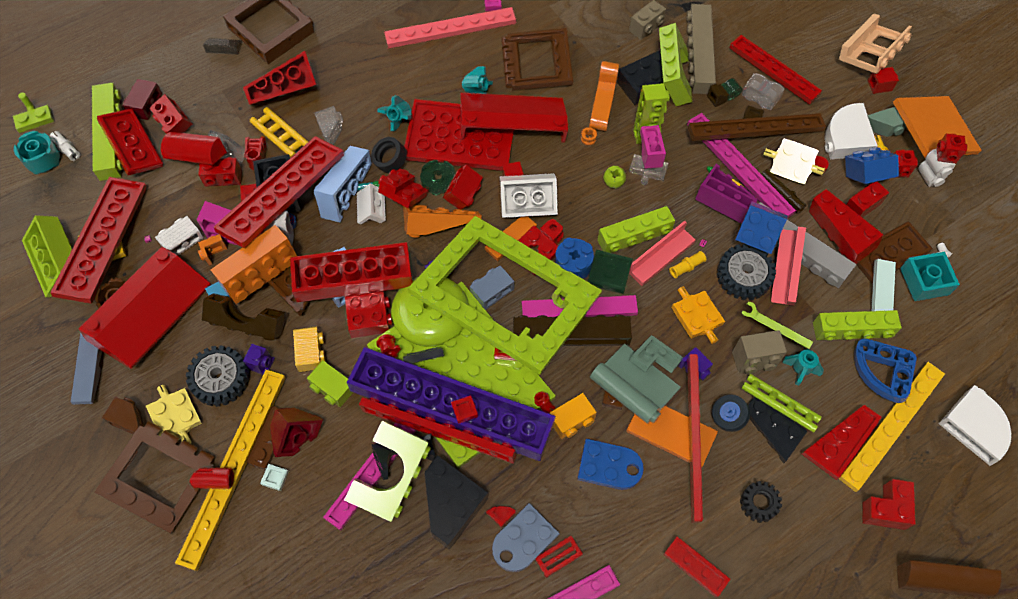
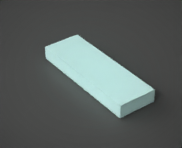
[872,259,896,311]

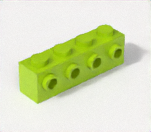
[633,83,670,144]
[598,206,675,255]
[813,310,901,340]

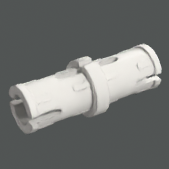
[50,131,80,161]

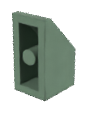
[868,107,906,137]

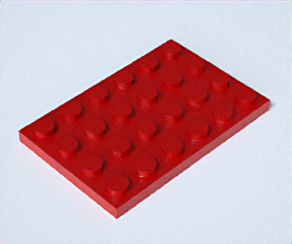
[404,99,514,171]

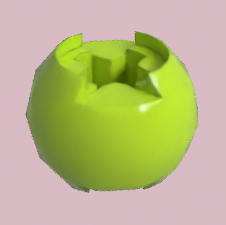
[603,166,626,189]

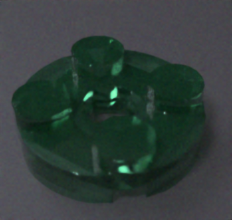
[420,160,455,195]

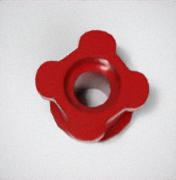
[376,334,401,358]

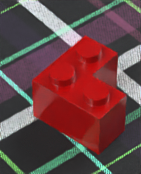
[862,479,915,530]

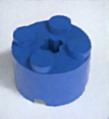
[555,238,594,279]

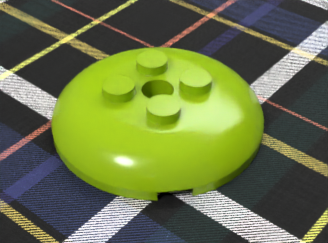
[391,277,469,347]

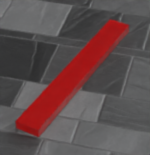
[687,354,703,523]

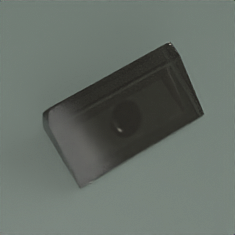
[203,38,242,55]

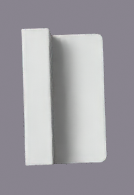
[357,184,386,224]

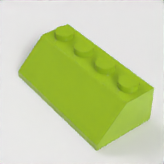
[22,215,72,297]

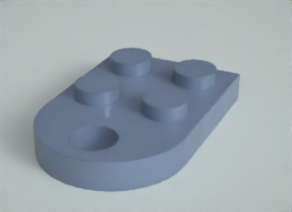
[492,503,559,572]

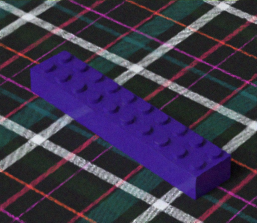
[347,347,555,461]

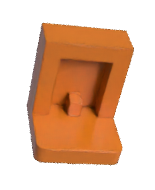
[198,234,227,265]

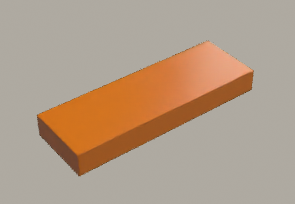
[485,216,537,262]

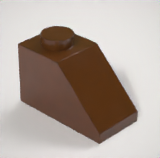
[102,397,144,435]

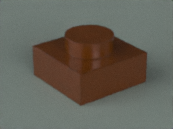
[602,391,623,410]

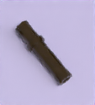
[761,169,807,213]

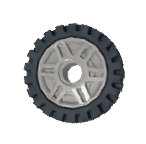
[717,244,776,301]
[186,346,250,407]

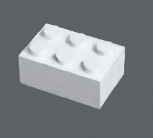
[500,174,557,217]

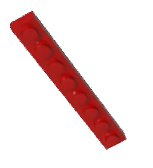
[359,397,517,464]

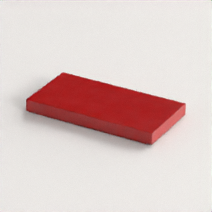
[97,108,163,176]

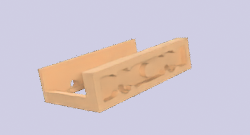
[839,14,912,74]

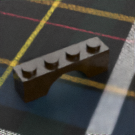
[202,293,285,340]

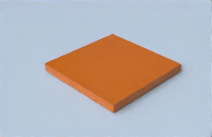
[893,96,982,158]

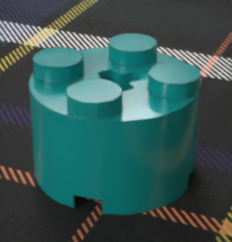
[14,131,60,174]

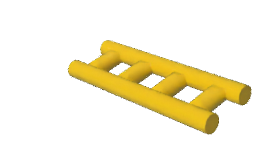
[249,107,309,158]

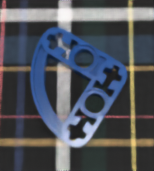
[854,339,917,403]

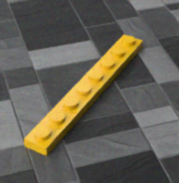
[839,362,945,492]

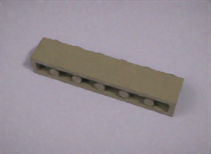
[686,4,716,94]

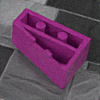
[695,163,758,224]

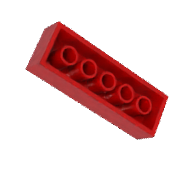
[290,242,413,302]

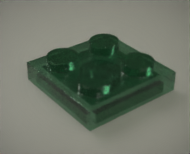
[588,250,633,294]

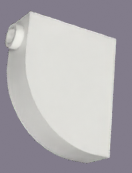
[825,103,877,159]
[939,385,1011,466]

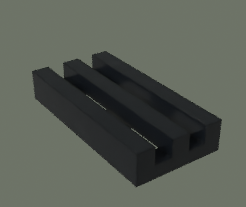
[403,347,444,364]

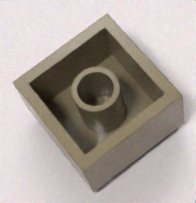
[732,330,787,374]

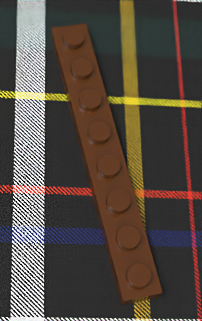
[688,113,826,141]

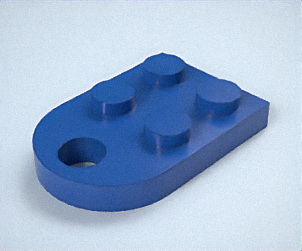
[577,439,643,490]

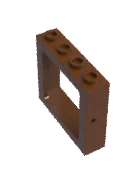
[223,0,314,64]

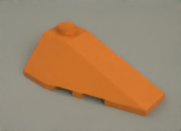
[403,204,482,237]

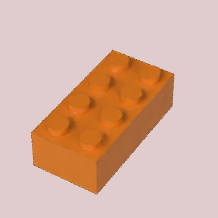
[211,225,297,304]

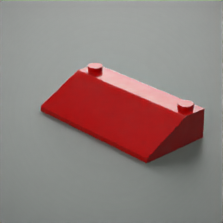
[460,93,568,143]
[78,247,211,369]

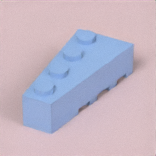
[314,146,372,223]

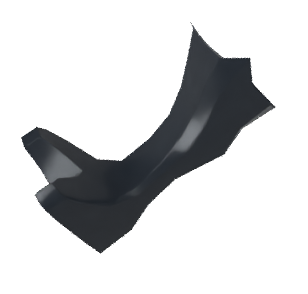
[371,434,437,480]

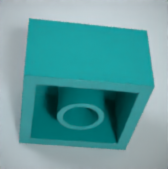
[900,251,960,301]

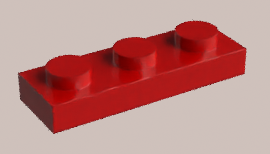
[663,537,731,598]

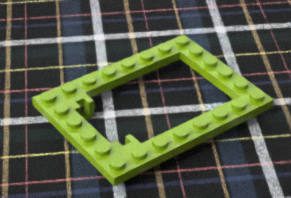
[408,216,602,375]

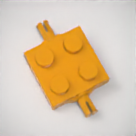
[671,286,725,344]

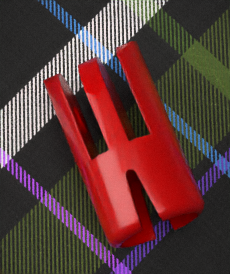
[190,468,234,489]

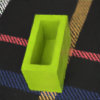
[307,360,353,407]

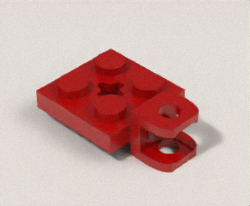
[518,219,564,276]

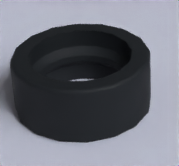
[371,137,407,173]

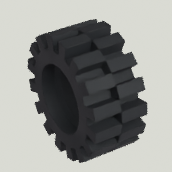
[740,481,782,523]

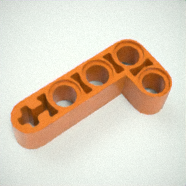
[589,61,619,131]

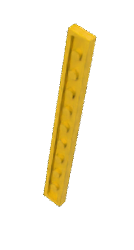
[175,370,286,571]

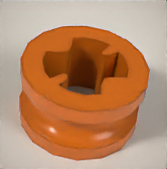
[581,127,597,145]

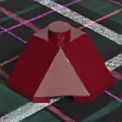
[270,408,323,457]

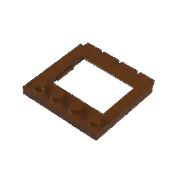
[501,28,573,90]
[95,421,215,534]

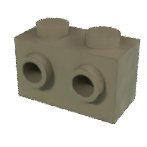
[629,0,666,40]

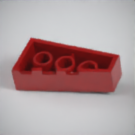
[243,51,316,105]
[809,189,884,264]

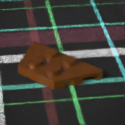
[267,266,309,316]

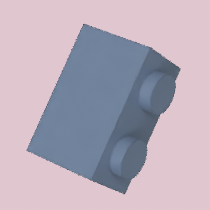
[470,266,514,310]

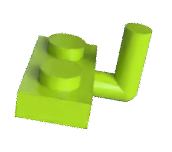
[13,92,54,133]

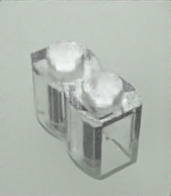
[742,73,784,110]

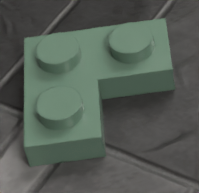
[629,335,683,373]

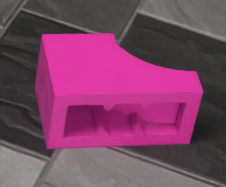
[640,125,666,168]

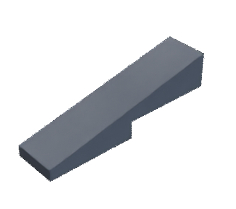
[71,333,102,405]

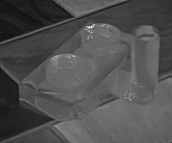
[629,154,669,185]

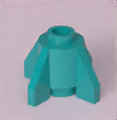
[462,66,493,94]
[377,95,411,131]
[782,348,824,386]

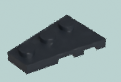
[748,397,808,464]

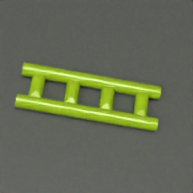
[741,373,822,433]

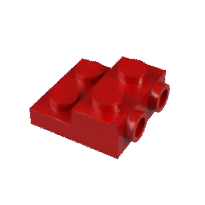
[378,168,429,208]

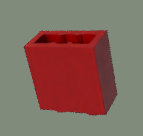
[345,291,392,338]

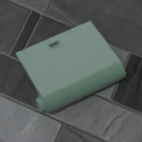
[590,344,681,424]

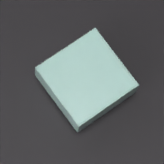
[260,464,289,491]

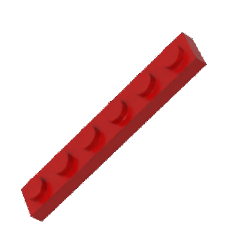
[730,35,822,104]

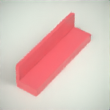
[629,221,696,286]
[771,227,806,306]

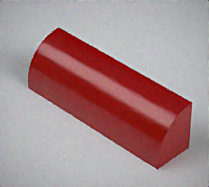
[161,132,227,165]

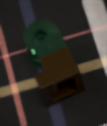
[707,78,743,107]

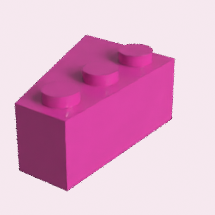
[197,201,264,245]

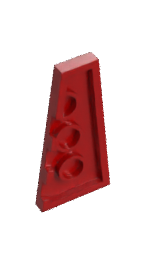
[801,405,882,480]

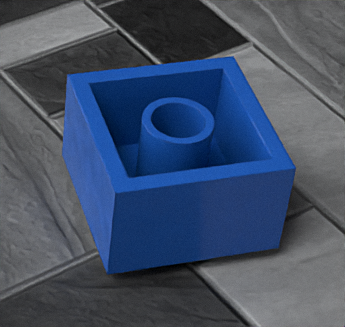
[845,147,899,184]
[735,202,788,254]

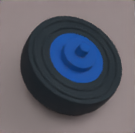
[712,395,750,432]

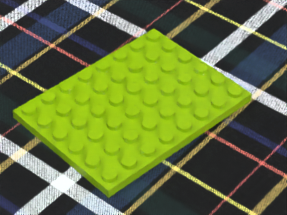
[367,282,556,469]

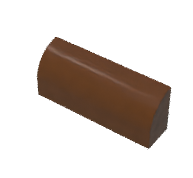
[897,560,1001,599]

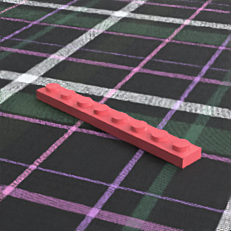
[384,7,516,49]

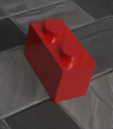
[443,165,483,209]
[846,181,890,218]

